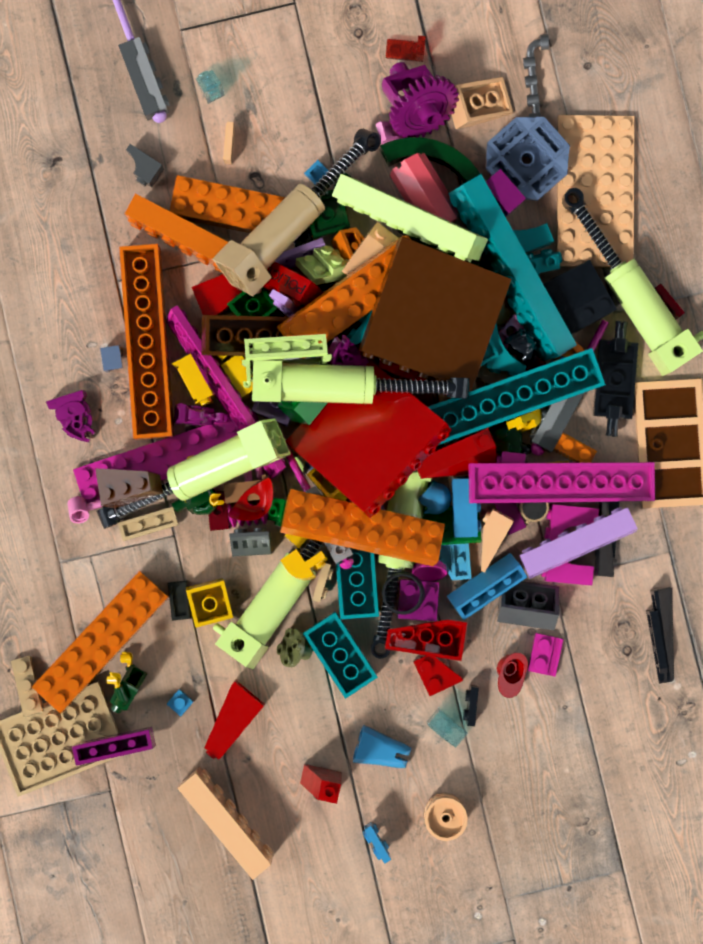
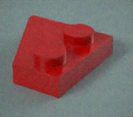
[413,655,463,696]

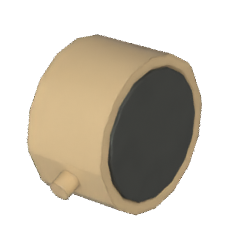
[518,502,549,524]

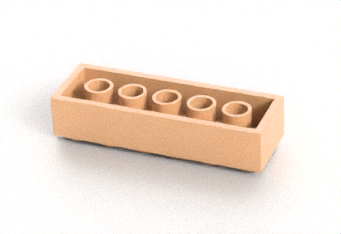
[178,767,273,880]

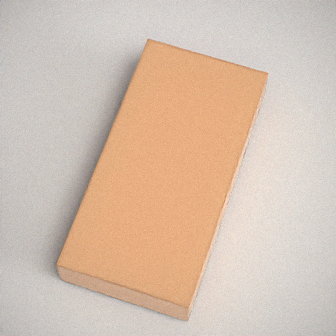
[223,122,235,165]

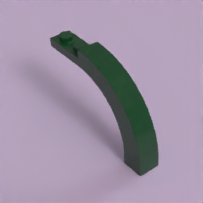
[380,137,480,184]

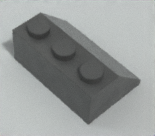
[497,581,559,630]

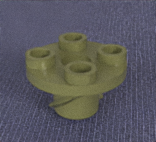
[277,628,313,668]

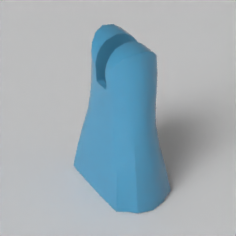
[353,725,412,768]

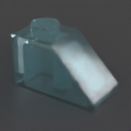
[196,70,224,104]
[426,708,468,748]

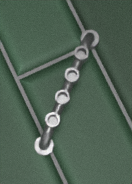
[523,34,558,132]

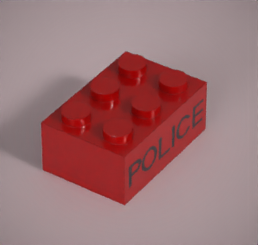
[263,262,324,309]

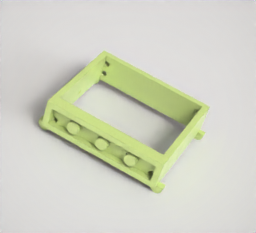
[242,334,332,388]

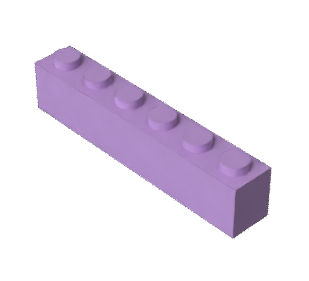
[520,507,638,579]

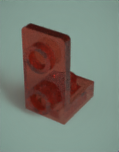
[386,35,426,62]

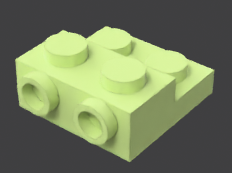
[295,246,349,285]

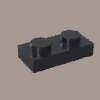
[463,685,479,727]

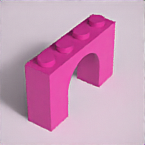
[541,504,599,586]

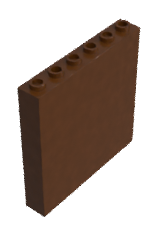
[358,237,512,391]

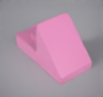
[376,121,408,144]

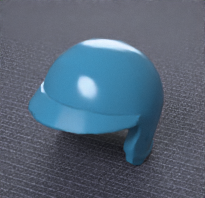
[418,480,452,515]

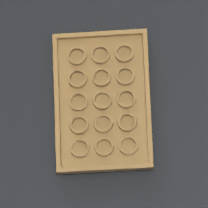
[0,681,120,797]

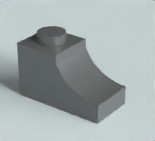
[126,144,164,188]

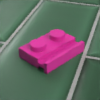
[527,633,563,677]

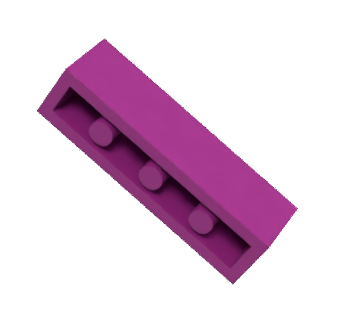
[72,727,156,766]

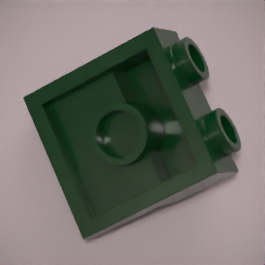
[310,189,350,239]

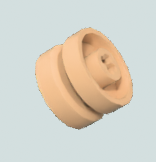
[423,793,468,841]

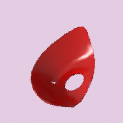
[228,478,273,521]

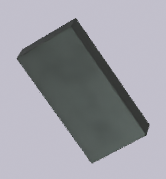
[168,580,192,621]

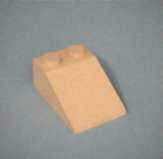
[451,77,513,129]
[342,222,398,275]
[481,508,514,572]

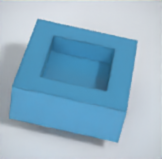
[304,160,329,185]
[167,689,194,717]

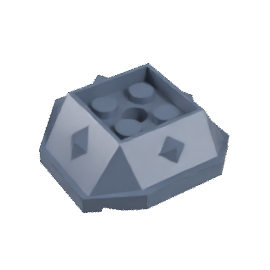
[486,117,570,201]

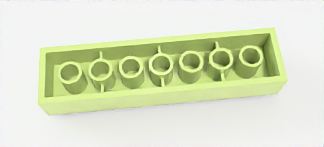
[332,174,488,262]

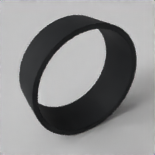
[382,572,425,615]

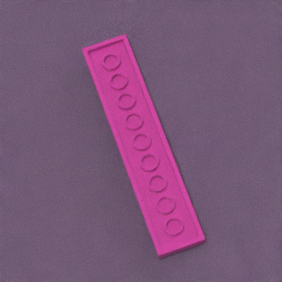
[166,305,286,479]
[73,412,259,503]
[469,462,655,503]

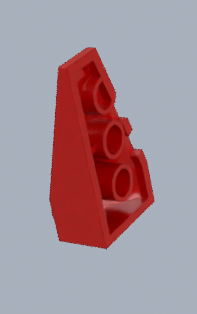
[417,428,496,479]
[385,620,467,661]

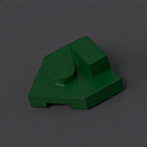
[488,420,522,453]

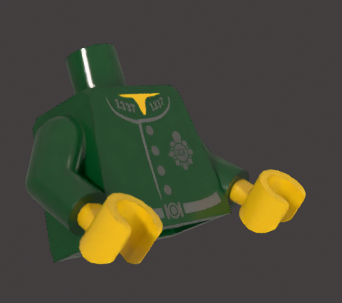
[171,455,224,515]
[107,652,148,713]

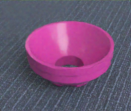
[412,560,447,581]

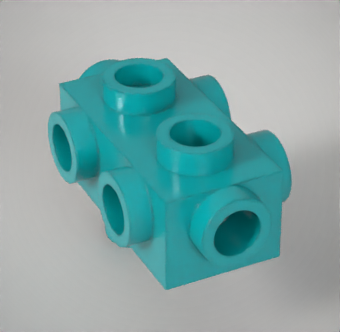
[526,249,562,276]

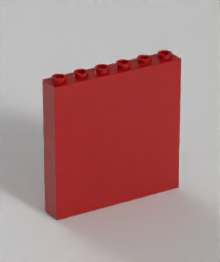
[286,358,452,518]

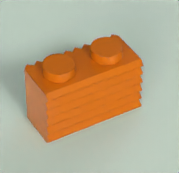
[553,433,597,463]

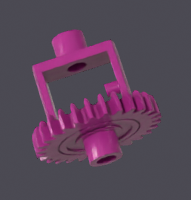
[382,62,459,138]

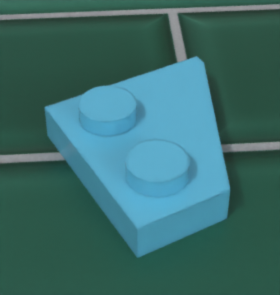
[439,543,471,580]

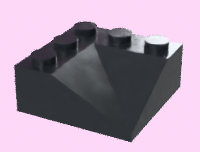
[543,260,617,335]

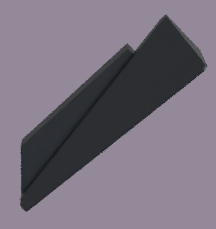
[594,501,620,577]
[646,587,674,684]

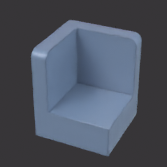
[100,345,123,373]

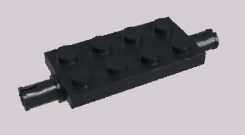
[593,321,639,437]

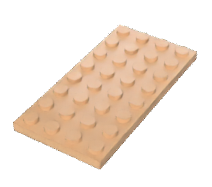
[556,115,634,268]

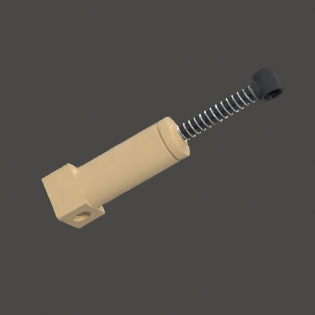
[213,128,381,296]

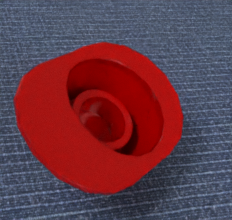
[497,653,528,698]

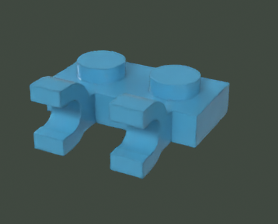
[362,822,391,864]

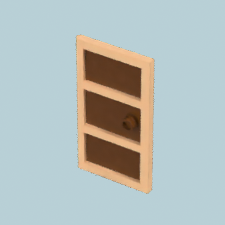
[634,378,703,509]

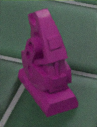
[327,335,370,367]
[46,390,96,442]
[174,403,229,425]

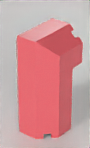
[389,153,458,223]

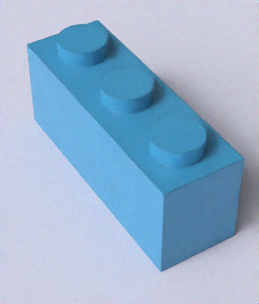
[452,477,481,538]

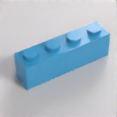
[447,553,527,620]

